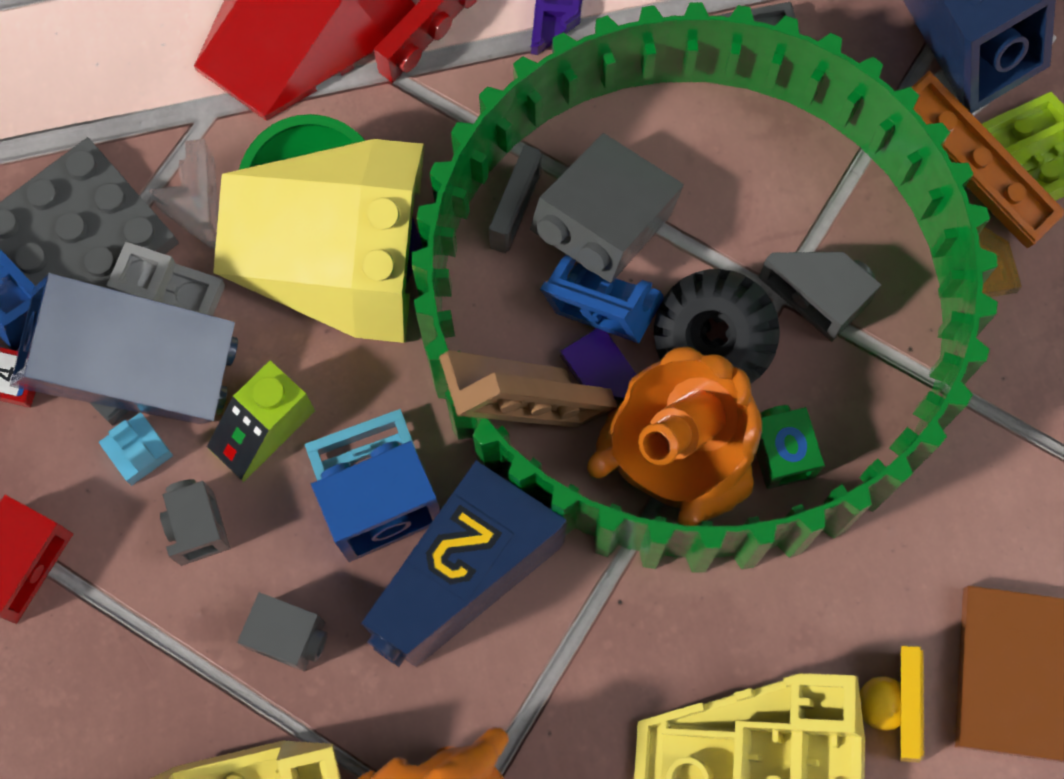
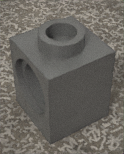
[237,592,328,672]

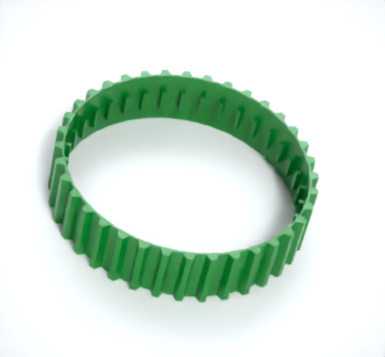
[412,2,998,573]

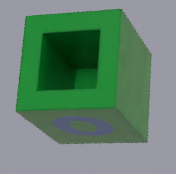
[756,405,825,490]

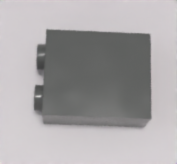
[530,133,684,283]

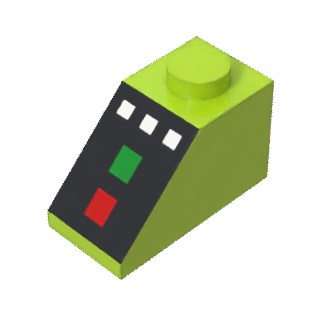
[206,360,315,482]

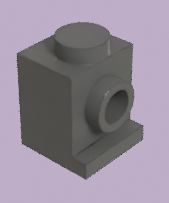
[160,479,231,566]

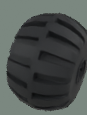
[654,269,780,384]

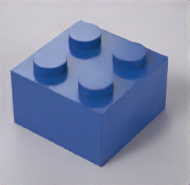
[311,441,440,562]

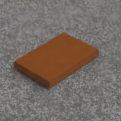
[955,585,1064,763]

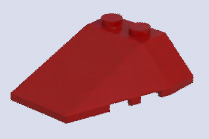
[194,0,415,121]

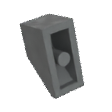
[759,252,881,342]

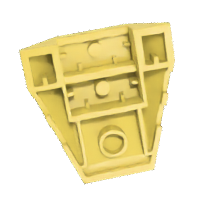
[213,139,425,343]
[634,673,865,779]

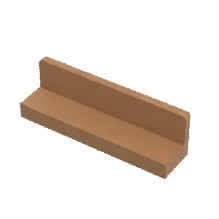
[440,350,618,427]

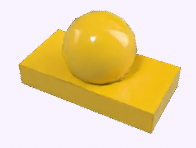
[859,646,924,763]

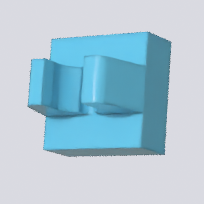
[98,412,174,486]

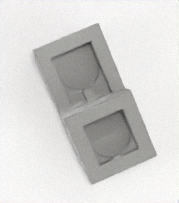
[106,242,225,316]

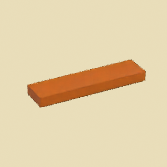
[911,70,1064,249]

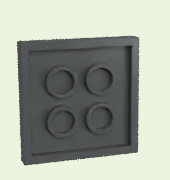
[0,137,179,288]

